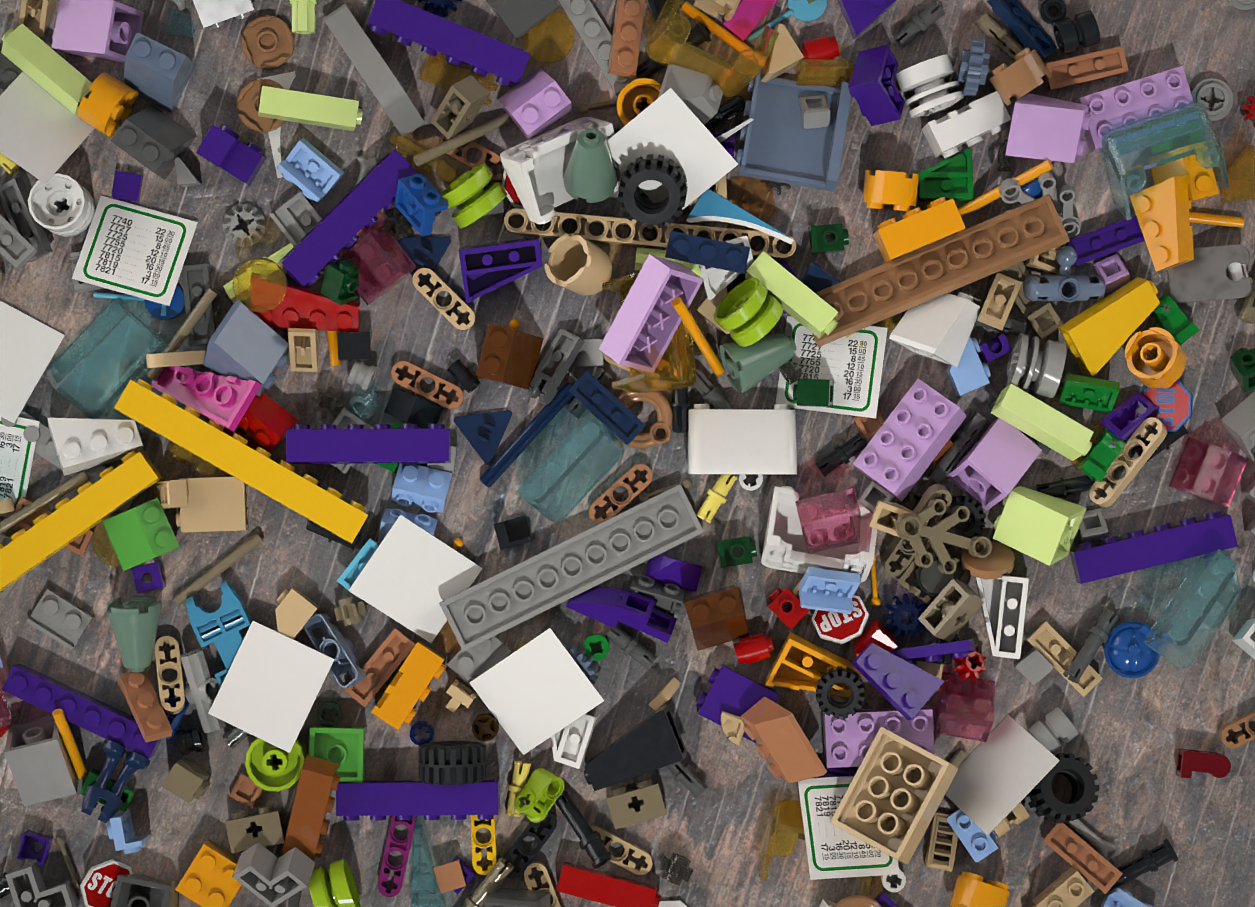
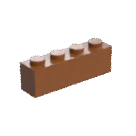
[281,755,341,861]

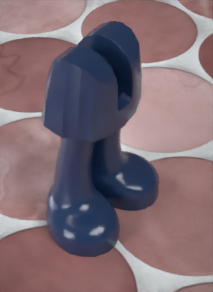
[81,739,150,823]

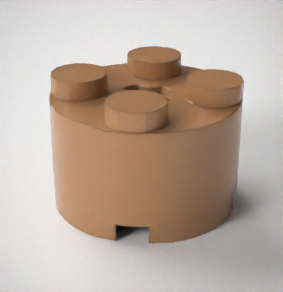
[989,47,1052,106]

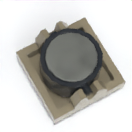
[896,539,970,605]

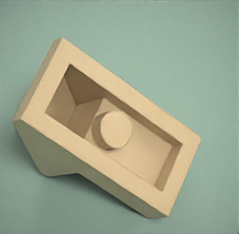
[977,273,1022,330]

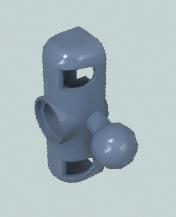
[1024,246,1106,302]
[304,613,365,688]

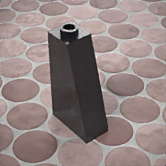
[584,704,688,791]

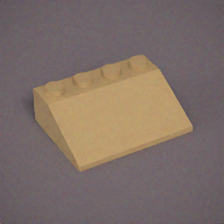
[830,727,959,865]

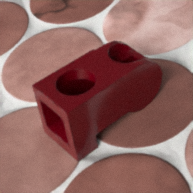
[1176,748,1231,778]

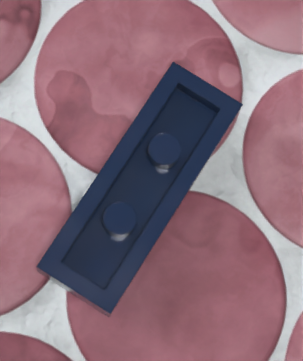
[987,0,1057,60]
[665,230,750,274]
[567,371,646,445]

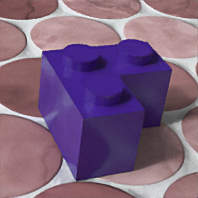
[848,44,905,126]
[196,124,266,186]

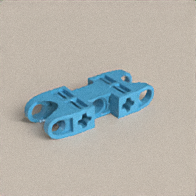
[186,580,252,687]

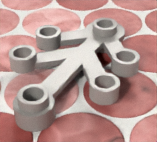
[999,172,1081,240]

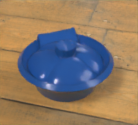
[1104,622,1163,678]

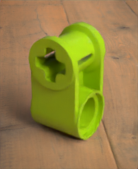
[514,768,565,823]

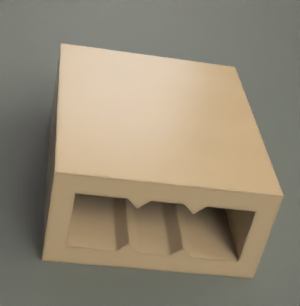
[176,477,249,532]

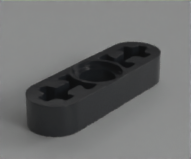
[502,810,557,878]

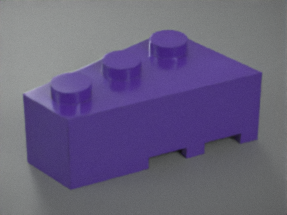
[837,0,896,40]
[459,237,543,304]

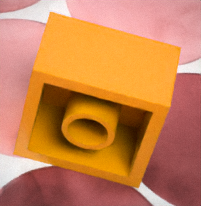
[175,840,243,907]

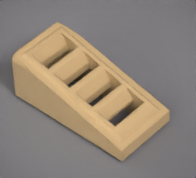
[153,480,188,509]
[924,812,958,872]

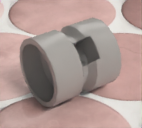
[1027,707,1079,754]

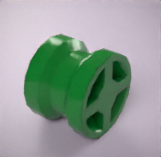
[583,633,609,661]

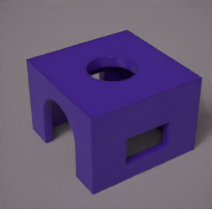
[979,333,1012,363]
[131,561,166,594]
[17,830,54,866]

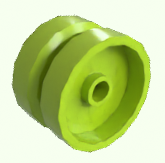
[440,163,507,229]
[714,277,784,347]
[245,736,309,792]
[308,858,361,907]

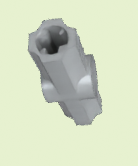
[180,649,226,733]

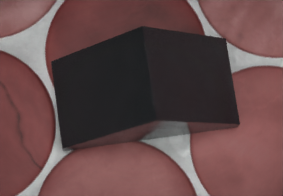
[384,388,444,429]

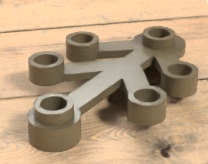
[895,499,992,575]

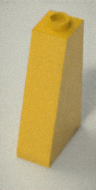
[1058,277,1160,376]

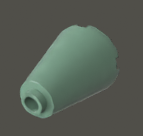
[564,129,618,203]
[719,333,796,394]
[107,596,162,672]

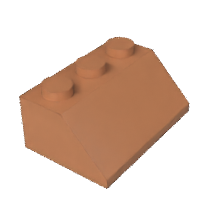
[740,696,827,784]

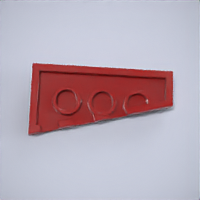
[251,272,360,332]

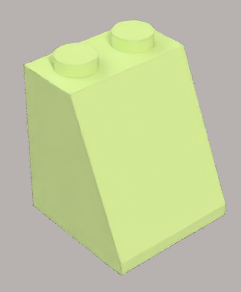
[993,486,1087,566]

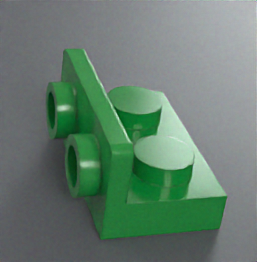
[1059,373,1120,413]

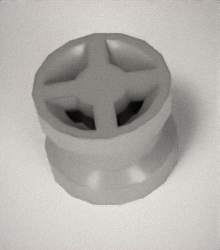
[347,360,378,391]

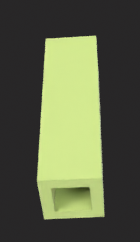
[1,23,92,115]
[258,86,363,131]
[745,251,838,339]
[991,384,1094,461]

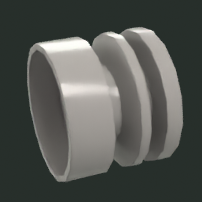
[1006,333,1067,398]

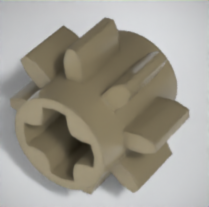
[334,596,368,626]

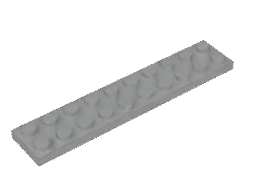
[439,484,704,651]

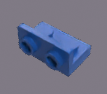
[394,174,449,236]

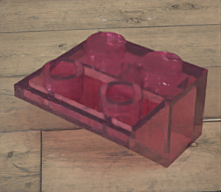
[336,225,417,305]
[1169,437,1248,509]
[795,487,861,554]
[934,672,995,742]

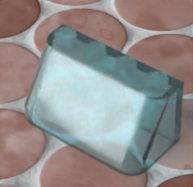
[47,298,169,419]
[516,412,624,522]
[1143,549,1241,669]

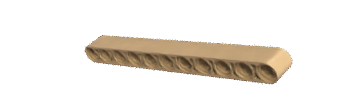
[504,208,796,260]

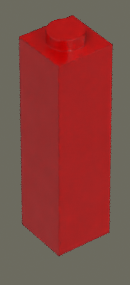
[556,862,661,907]

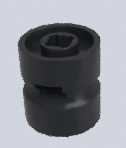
[1053,10,1101,55]

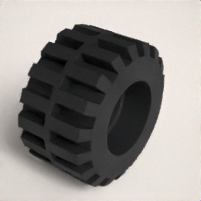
[618,154,688,229]
[418,741,486,785]
[1025,753,1099,823]

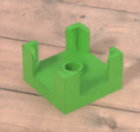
[309,724,367,783]

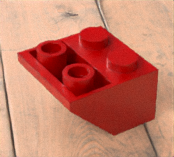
[222,392,298,454]

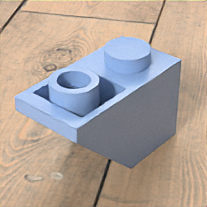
[946,336,991,396]

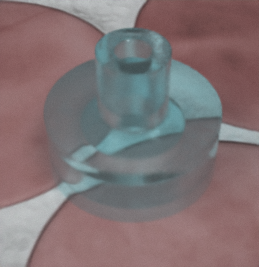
[350,391,378,419]

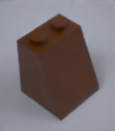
[476,323,543,390]
[683,585,749,651]

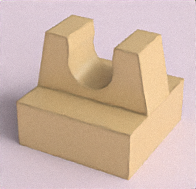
[446,678,477,713]

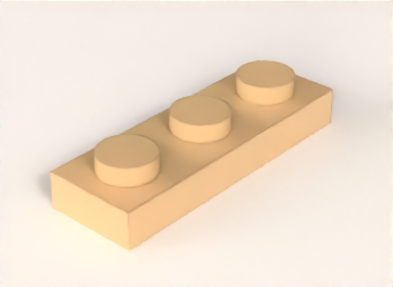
[1026,621,1103,697]

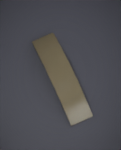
[996,262,1063,339]

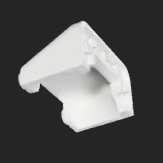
[500,117,624,224]
[688,404,797,474]
[761,486,878,582]

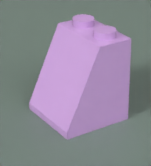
[51,0,144,63]
[497,68,572,140]
[1005,93,1092,163]
[947,418,1042,511]

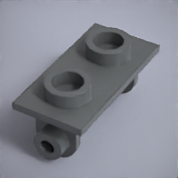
[630,575,685,613]

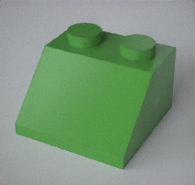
[102,498,179,571]

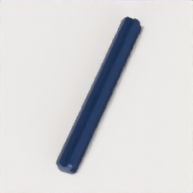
[480,382,573,488]

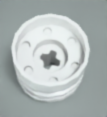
[895,54,964,118]
[28,173,95,237]

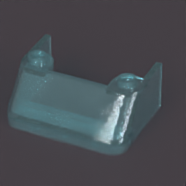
[1102,103,1229,220]

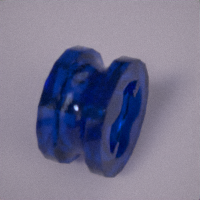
[409,721,434,746]

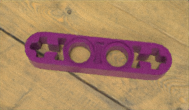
[378,815,418,897]

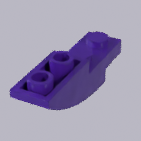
[566,586,677,643]

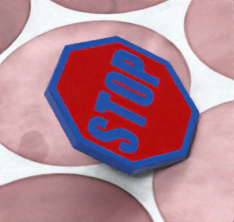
[1141,379,1193,432]

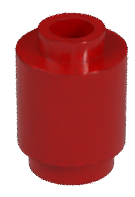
[799,35,840,68]
[733,632,774,665]

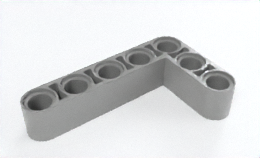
[323,4,425,138]

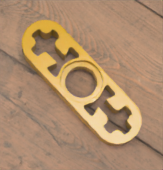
[470,815,497,875]

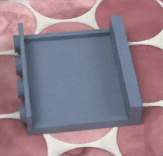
[736,67,851,192]

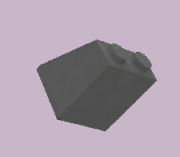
[110,105,196,180]

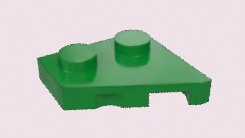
[918,148,973,201]

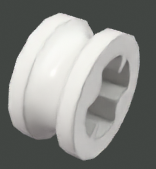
[738,474,763,491]
[881,869,906,892]

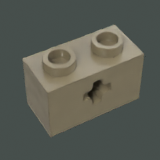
[430,75,490,139]
[918,579,984,642]
[161,757,211,803]
[606,778,667,830]
[225,805,286,853]

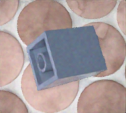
[124,32,196,113]
[203,300,290,397]

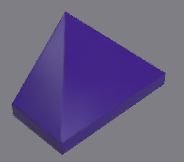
[1101,390,1157,440]
[645,555,703,592]

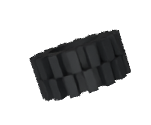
[939,495,986,539]
[816,666,865,719]

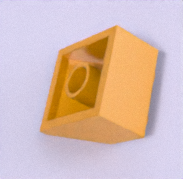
[1148,142,1219,202]

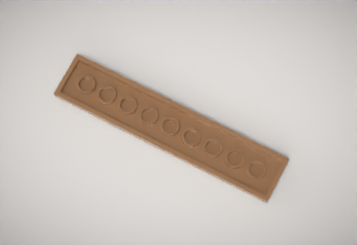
[812,194,1070,347]

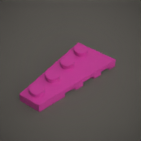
[151,366,261,432]

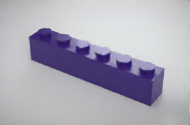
[367,0,530,87]
[278,149,418,286]
[286,424,451,464]
[1069,511,1238,584]
[2,663,162,759]
[336,780,500,821]

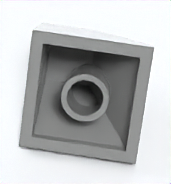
[657,64,724,125]

